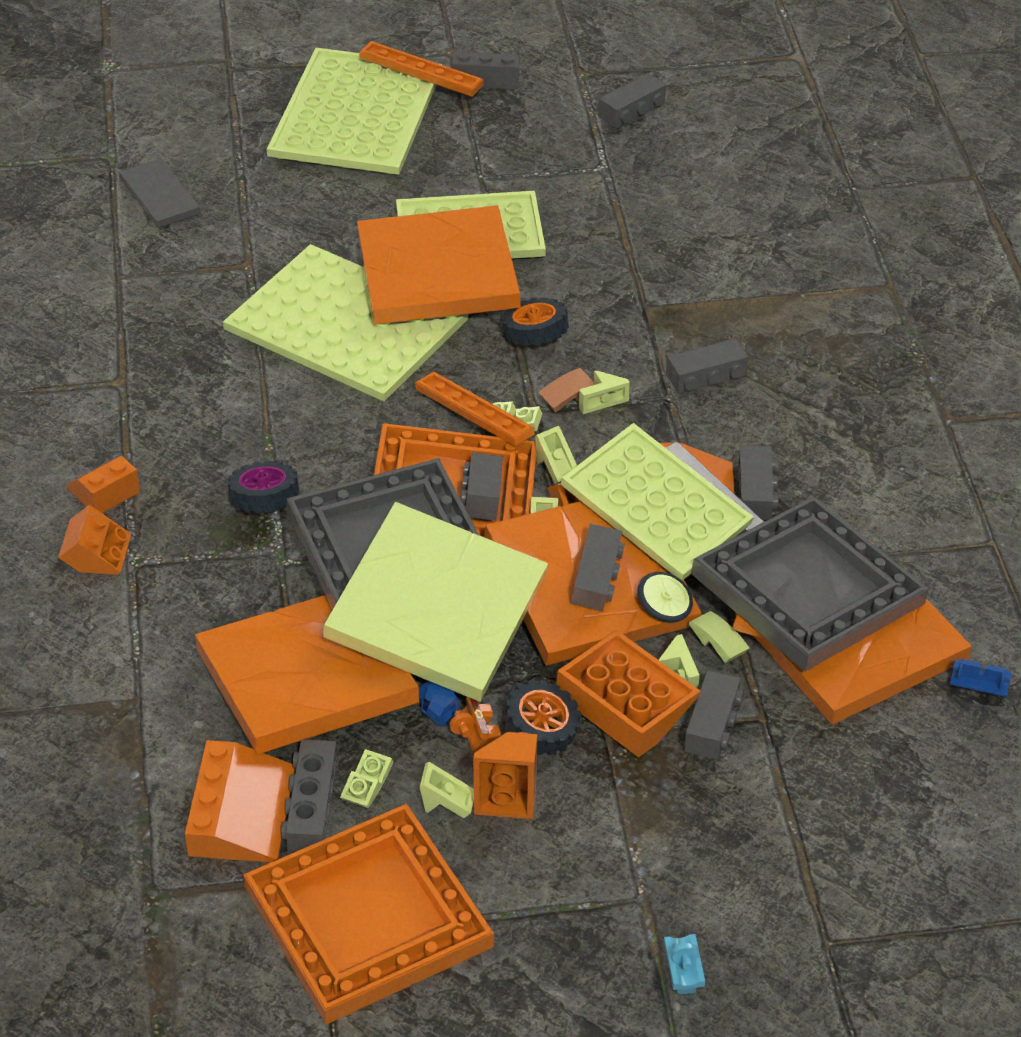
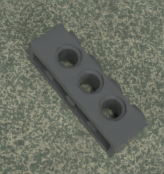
[281,739,337,852]

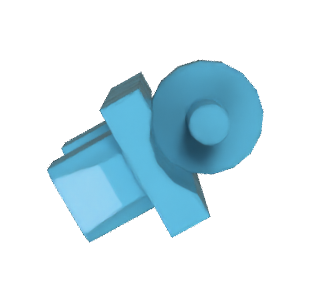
[664,934,705,994]

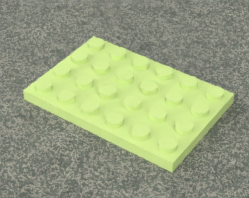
[396,191,546,259]
[561,423,753,581]

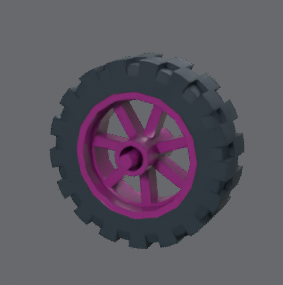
[227,461,299,513]

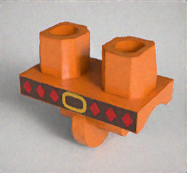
[449,697,501,753]

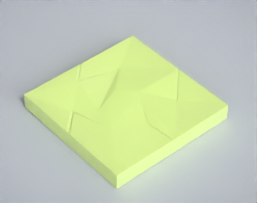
[323,502,548,702]

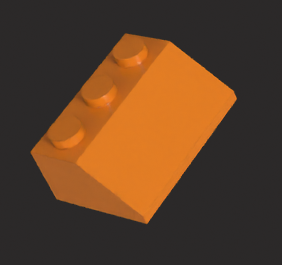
[473,732,537,819]

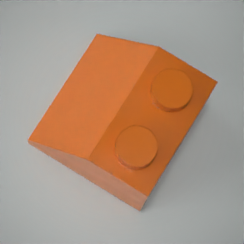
[66,456,140,513]

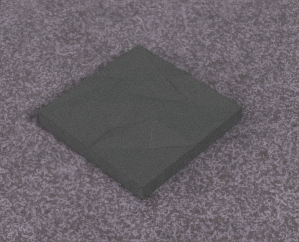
[287,458,479,610]
[691,496,929,672]

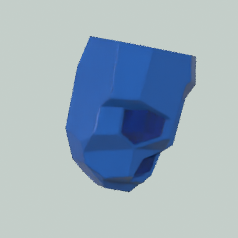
[419,681,460,726]

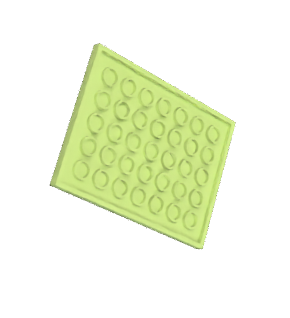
[267,48,442,175]
[223,244,468,401]

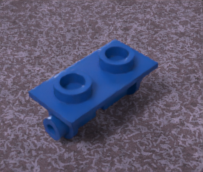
[950,658,1012,697]

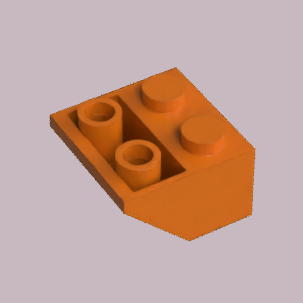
[58,505,131,575]

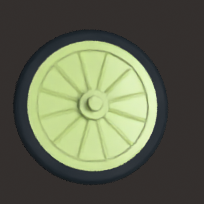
[638,572,693,623]

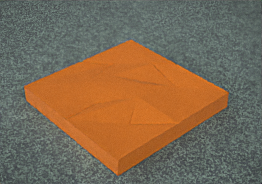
[357,205,521,325]
[374,423,537,537]
[484,501,701,666]
[735,541,972,725]
[195,595,419,755]
[243,804,494,1025]

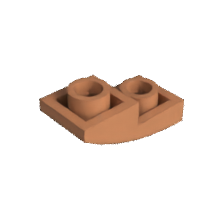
[539,368,596,413]

